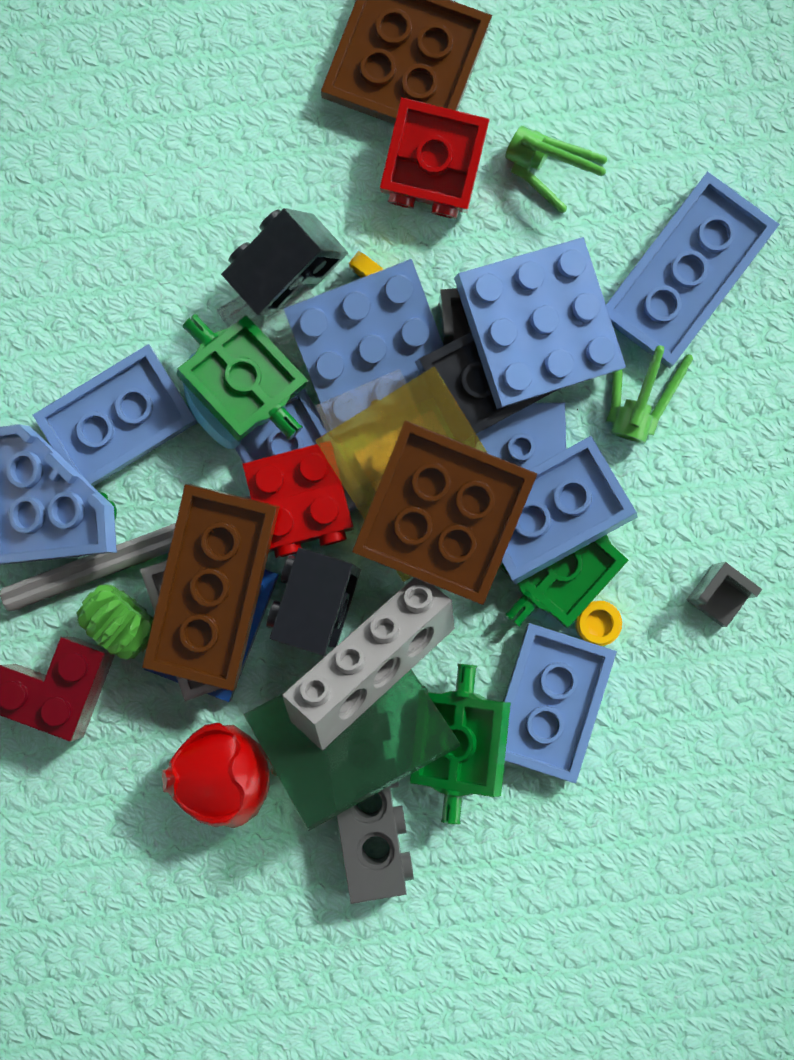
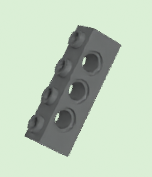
[326,705,414,904]

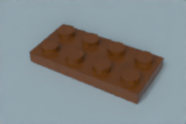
[142,484,280,691]

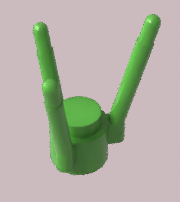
[505,125,607,213]
[606,345,693,443]

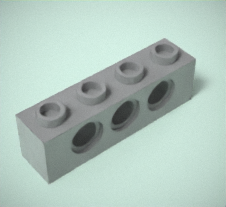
[282,577,455,751]

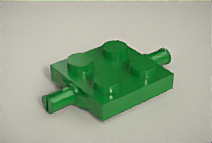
[176,314,308,442]
[499,535,629,628]
[410,663,511,824]

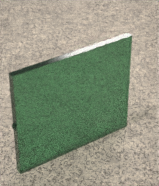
[244,669,460,831]

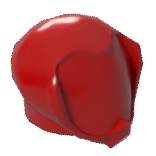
[162,723,270,828]

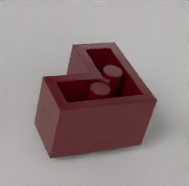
[0,637,115,742]

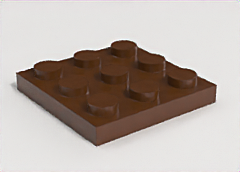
[321,0,492,125]
[352,420,537,605]

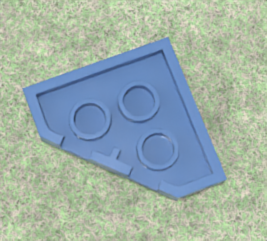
[0,424,117,565]

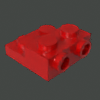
[380,97,490,219]
[242,440,354,558]

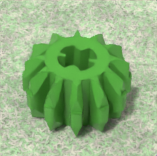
[76,585,154,660]

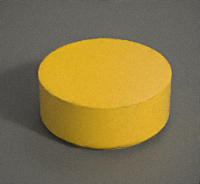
[348,251,383,278]
[575,601,622,646]

